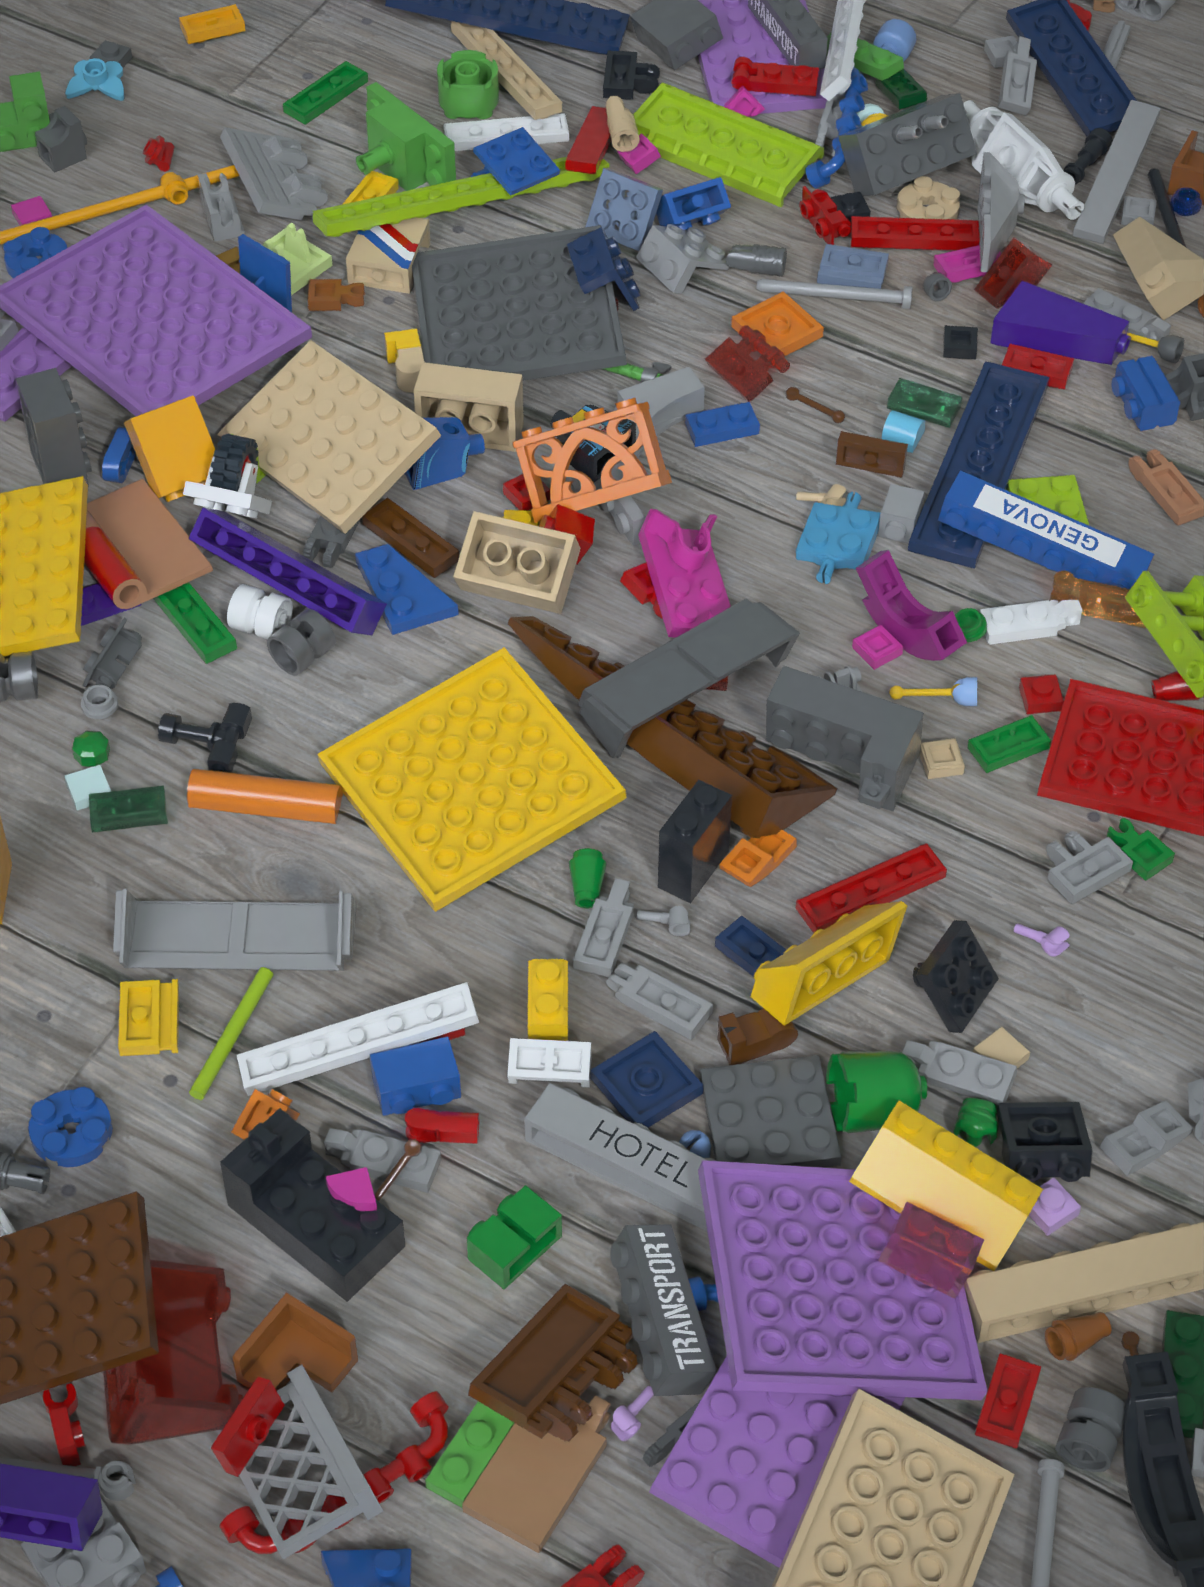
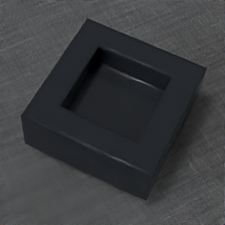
[831,191,871,222]
[943,325,978,359]

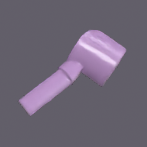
[1014,923,1070,957]
[610,1386,654,1441]

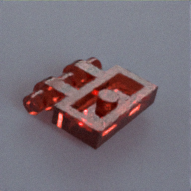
[705,325,790,402]

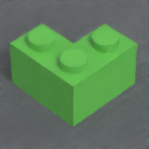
[0,71,50,152]

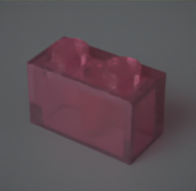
[878,1202,984,1299]

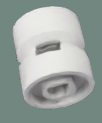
[227,584,293,640]

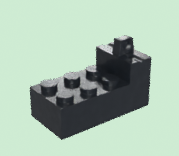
[220,1108,405,1302]

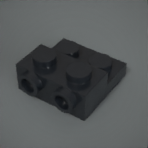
[997,1102,1092,1182]

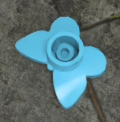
[65,58,125,101]

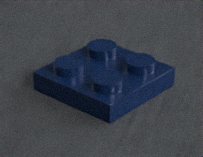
[590,1031,704,1128]

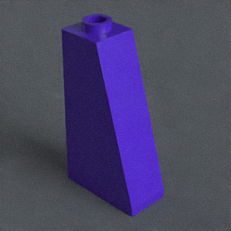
[990,281,1131,365]

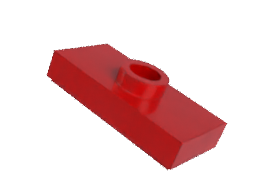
[211,1376,285,1477]

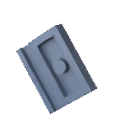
[817,244,889,289]

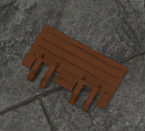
[468,1284,639,1442]

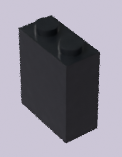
[658,780,732,904]

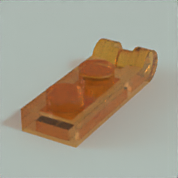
[1050,571,1146,628]

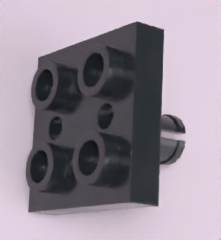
[913,920,999,1033]

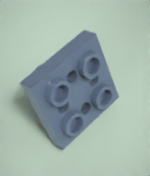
[585,168,663,251]

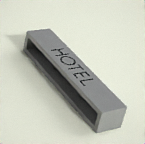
[524,1083,716,1231]

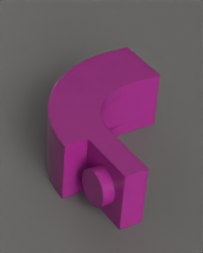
[855,550,967,661]

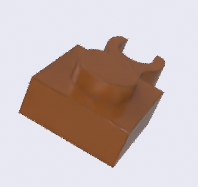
[308,279,365,311]

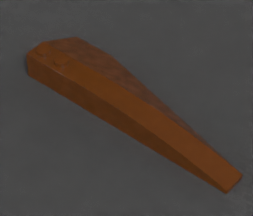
[508,616,838,838]

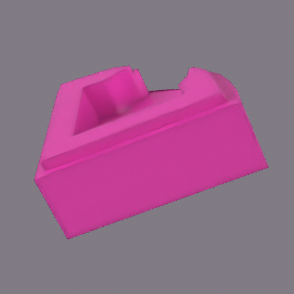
[724,86,765,117]
[326,1167,377,1211]

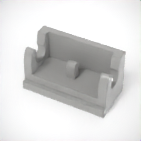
[198,173,245,242]

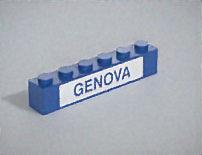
[938,470,1154,603]

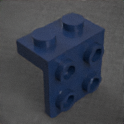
[567,227,641,311]

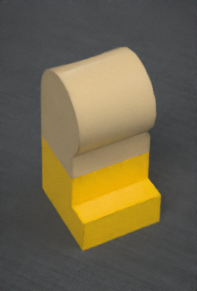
[384,329,424,393]

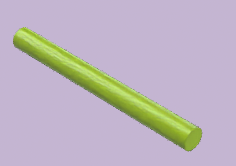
[189,967,273,1100]

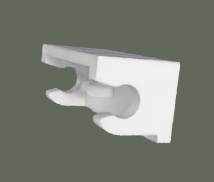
[507,1038,592,1088]

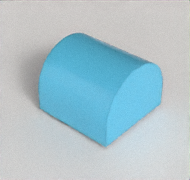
[881,410,925,453]

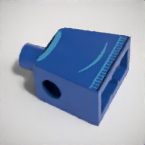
[405,417,485,490]

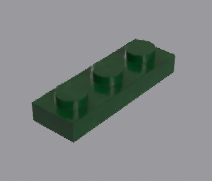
[1162,1310,1204,1439]

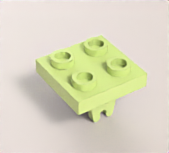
[263,223,333,296]

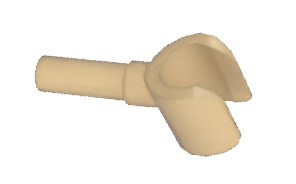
[796,484,846,506]

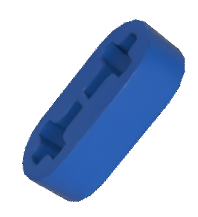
[102,427,136,483]

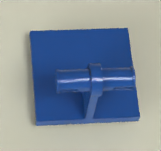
[471,127,561,196]
[238,234,292,313]

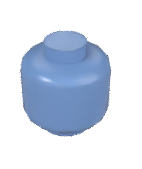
[873,19,917,62]

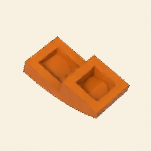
[719,830,797,887]

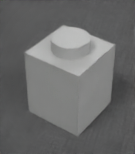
[878,484,925,543]

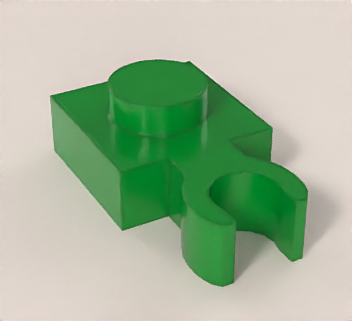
[1107,818,1175,881]

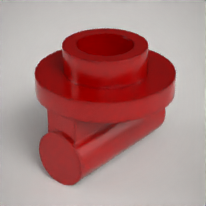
[143,135,175,172]

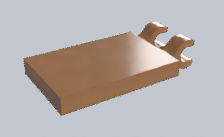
[462,1395,611,1553]

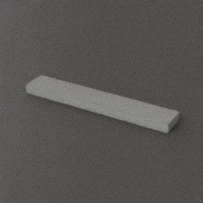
[1073,100,1161,244]

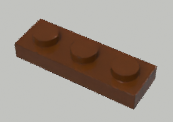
[362,498,460,578]

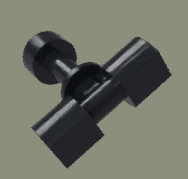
[158,703,252,773]

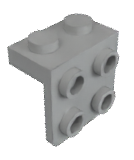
[636,224,730,294]

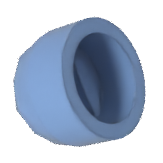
[679,1130,711,1159]

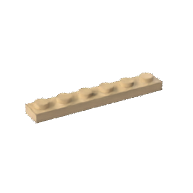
[451,21,562,120]

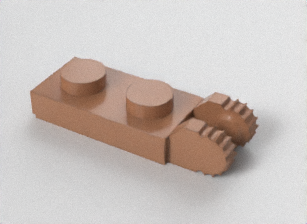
[1128,449,1204,526]

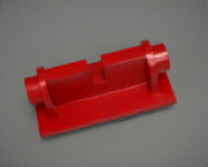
[799,186,851,245]

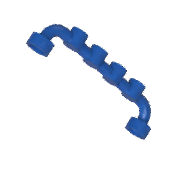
[806,67,868,189]

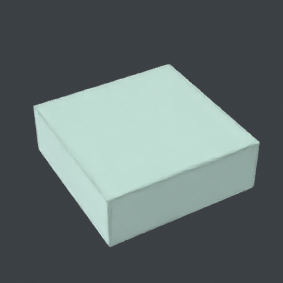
[64,765,113,810]

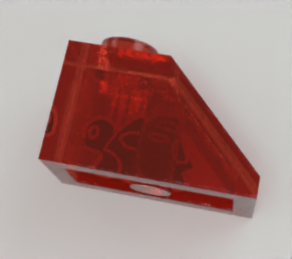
[974,237,1052,309]

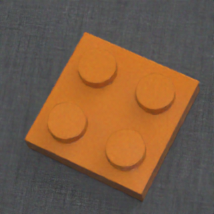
[731,291,824,363]

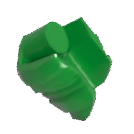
[953,1098,998,1147]

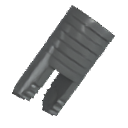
[725,244,787,277]

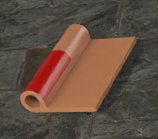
[84,479,213,609]

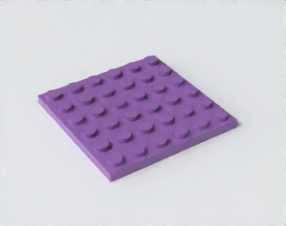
[698,1160,987,1400]

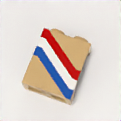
[346,217,431,294]

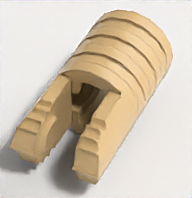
[605,96,640,152]

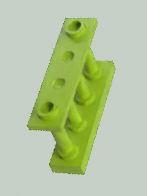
[1125,571,1204,698]

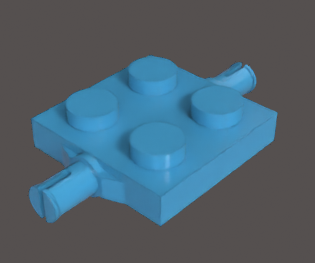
[796,492,881,584]

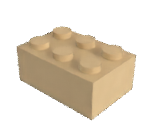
[414,362,524,452]
[453,511,581,614]

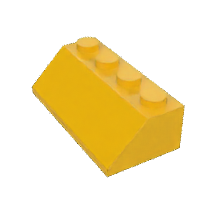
[750,901,907,1026]
[849,1101,1043,1271]

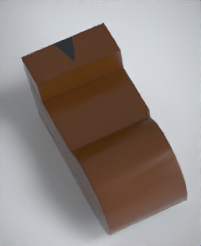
[717,1008,798,1065]

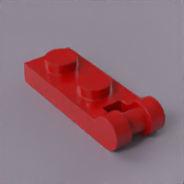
[731,56,819,96]

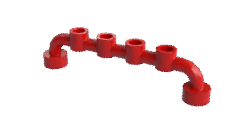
[219,1391,449,1554]

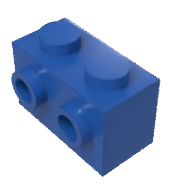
[656,177,731,230]

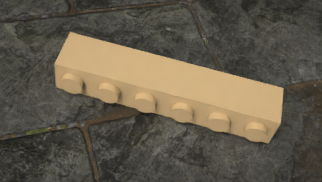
[964,1222,1204,1343]

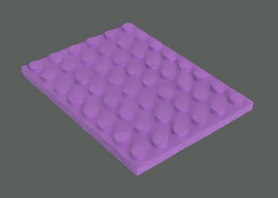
[0,205,312,416]

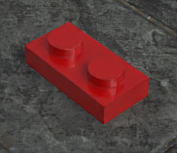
[1002,344,1074,390]
[975,1353,1042,1449]

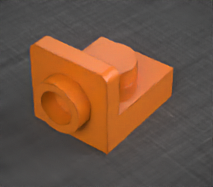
[231,1089,300,1140]

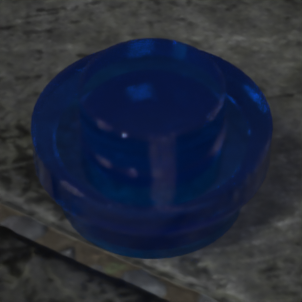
[1170,187,1202,216]

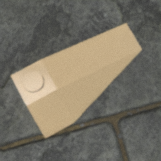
[1113,217,1204,320]

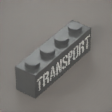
[748,0,828,69]
[610,1224,717,1396]

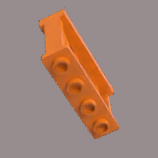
[512,398,672,523]

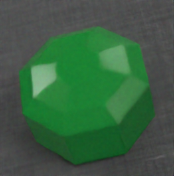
[72,731,110,767]

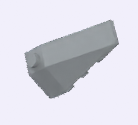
[977,152,1025,272]

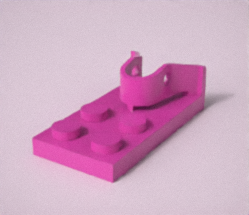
[638,509,731,638]

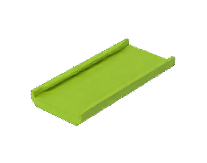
[633,82,824,207]

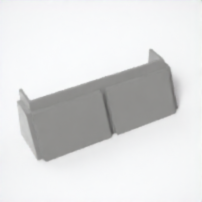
[113,889,357,971]

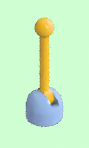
[889,677,977,706]

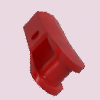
[405,1108,480,1144]

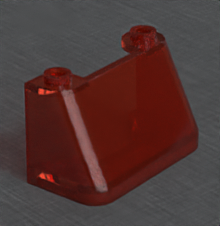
[103,1259,243,1445]

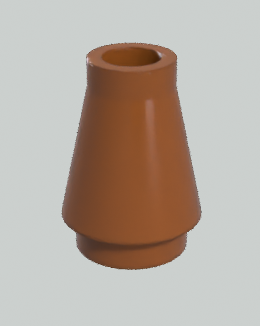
[1045,1312,1112,1361]

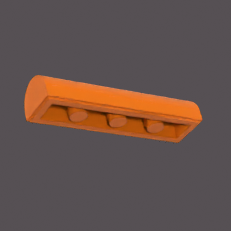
[187,769,343,824]

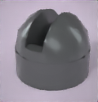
[923,272,952,301]

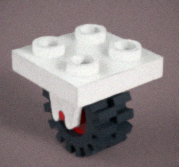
[183,434,272,519]

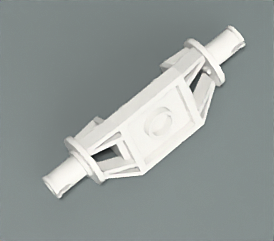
[963,100,1084,220]

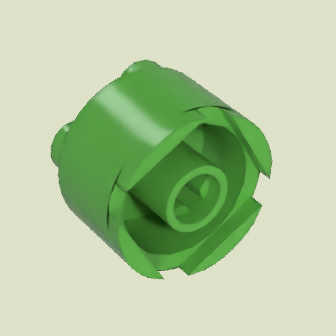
[437,50,499,119]

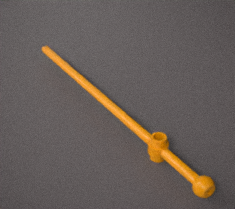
[0,165,239,245]

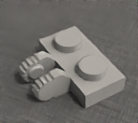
[1046,831,1133,904]

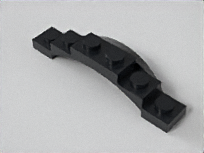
[1122,1351,1204,1587]

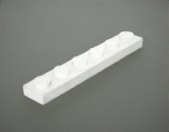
[820,0,866,101]
[237,982,479,1096]

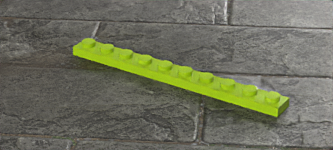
[313,157,610,237]

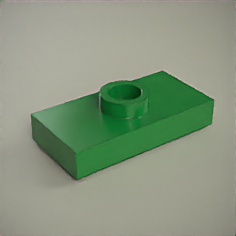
[967,715,1051,773]

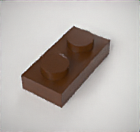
[836,431,908,478]

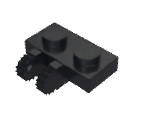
[603,50,660,99]

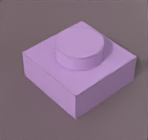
[1029,1178,1081,1236]

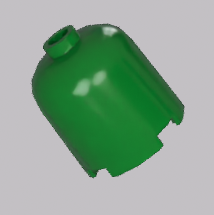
[826,1050,927,1133]

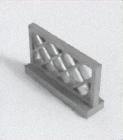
[215,1365,383,1559]

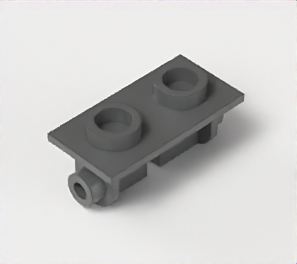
[82,618,142,689]

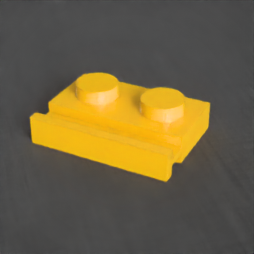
[118,979,179,1056]

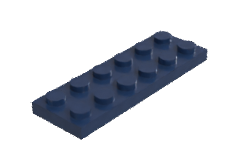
[1006,0,1137,136]

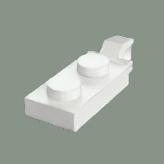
[980,600,1082,645]

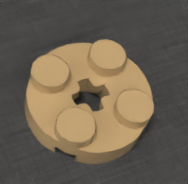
[896,176,960,220]

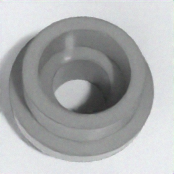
[81,685,118,719]

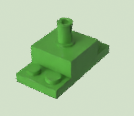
[356,82,456,191]

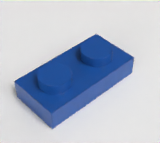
[685,402,760,447]

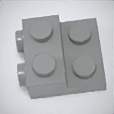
[21,1499,146,1587]

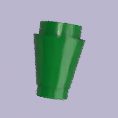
[569,848,607,908]

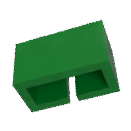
[467,1185,562,1290]

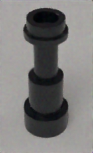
[1064,128,1113,185]

